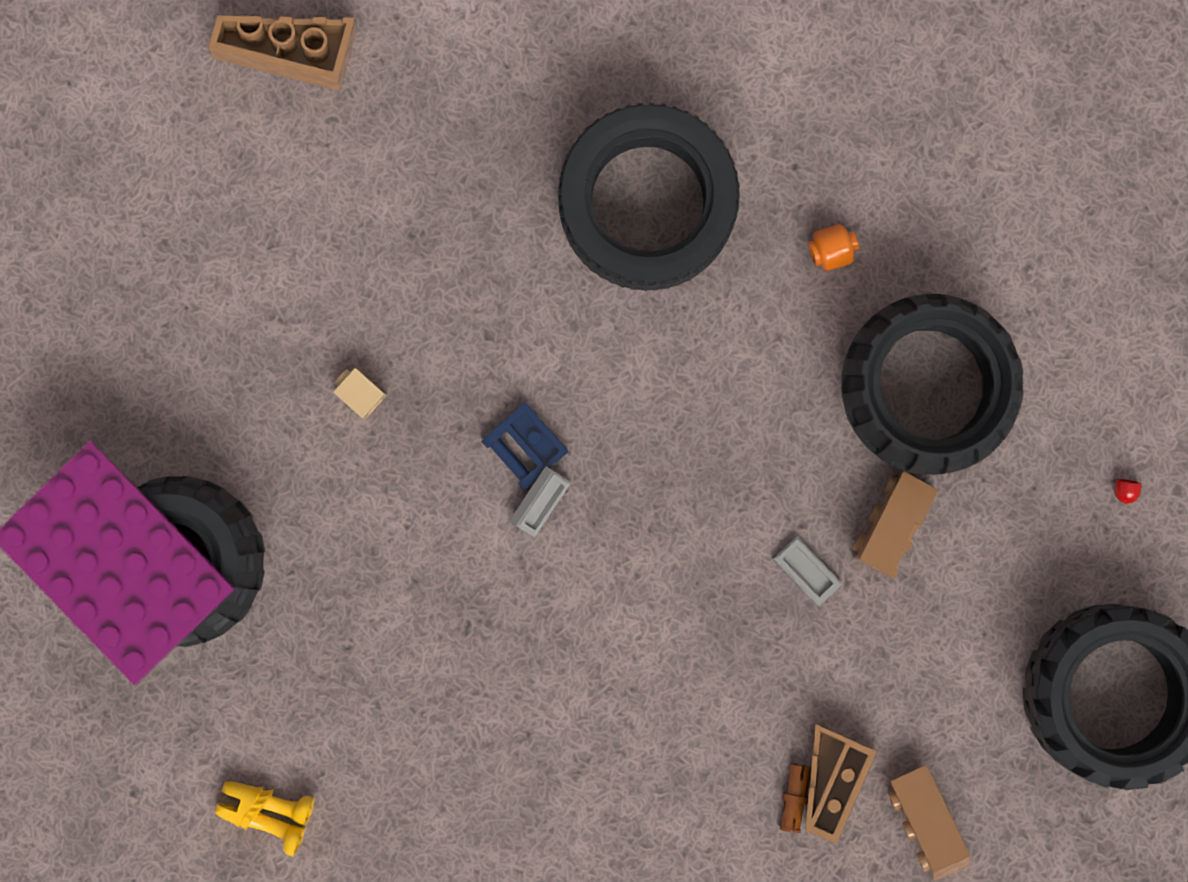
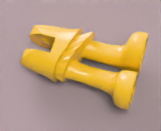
[214,781,315,857]

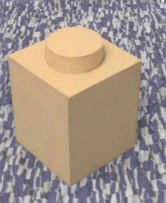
[333,368,387,420]

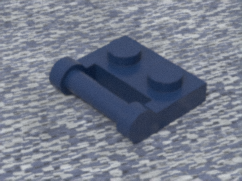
[481,403,568,491]

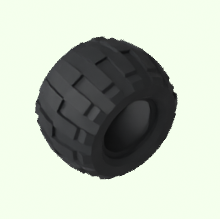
[137,476,265,647]

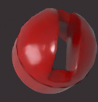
[1114,479,1142,504]

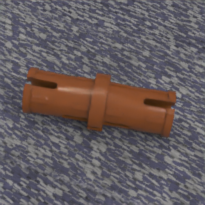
[779,763,811,833]

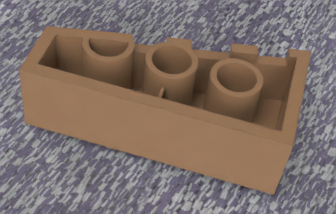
[208,15,357,91]

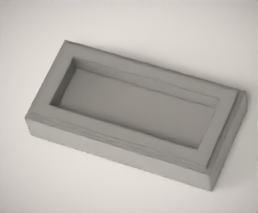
[509,466,571,537]
[773,536,842,606]

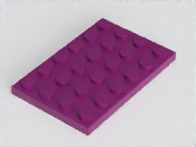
[0,441,235,686]

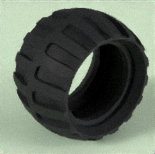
[841,294,1024,475]

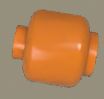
[808,224,859,271]

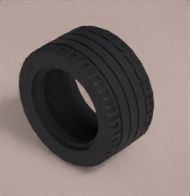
[558,103,740,291]

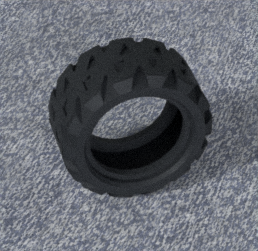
[1023,603,1188,790]

